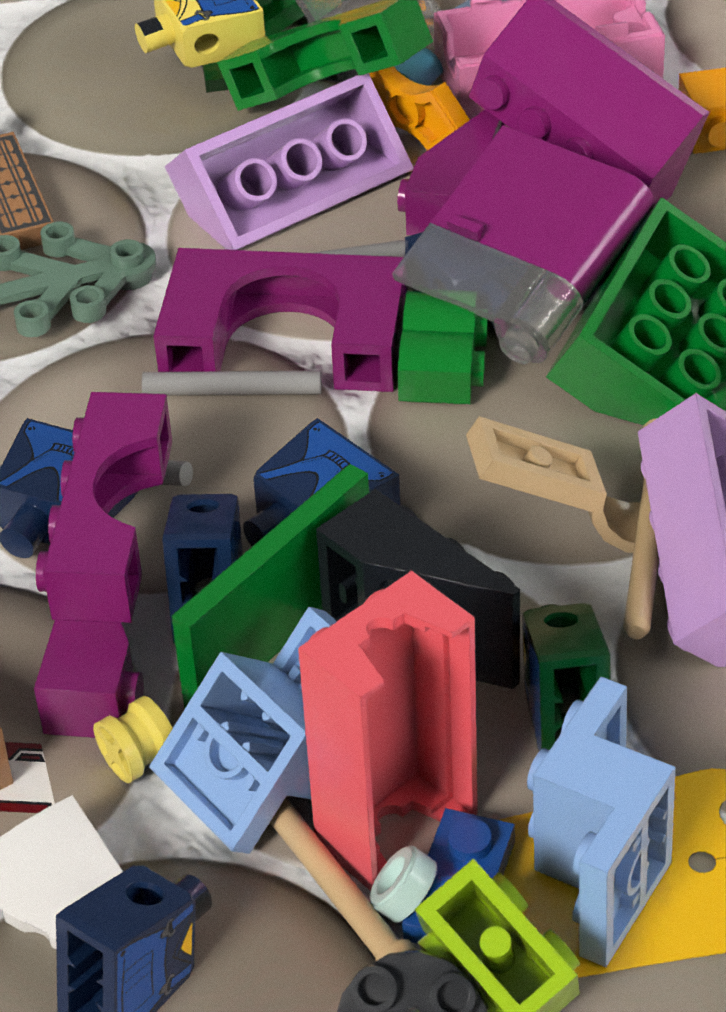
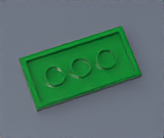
[172,464,369,710]

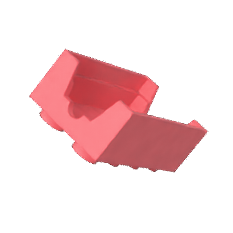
[298,571,478,891]

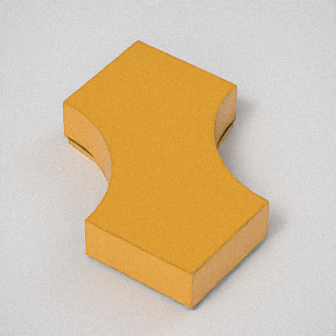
[369,66,470,151]

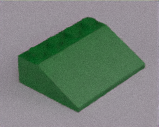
[546,197,726,425]

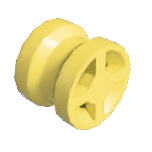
[93,695,173,783]

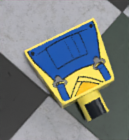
[135,0,265,68]

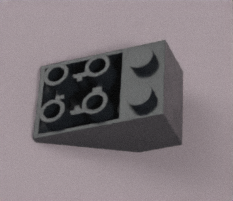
[316,489,520,689]

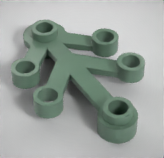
[0,221,157,337]

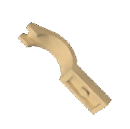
[466,416,640,553]

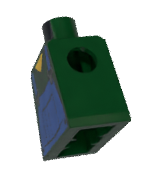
[522,603,611,752]

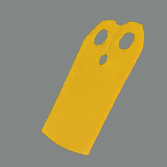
[497,768,726,978]

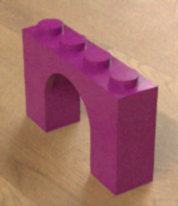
[153,248,408,392]

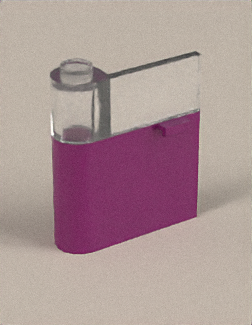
[392,125,655,364]

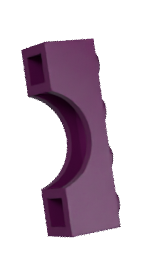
[36,392,173,623]

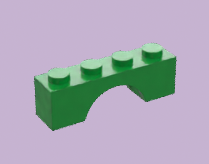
[217,0,433,111]

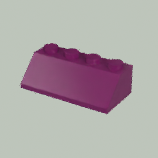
[468,0,709,205]

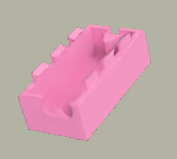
[434,0,665,119]

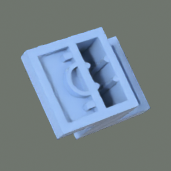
[149,607,337,854]
[527,677,675,967]

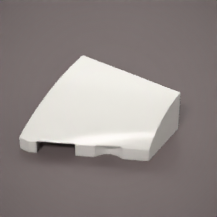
[0,795,123,949]

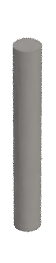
[142,371,322,396]

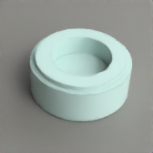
[370,846,437,923]

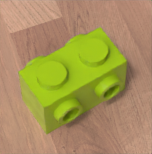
[415,858,580,1012]

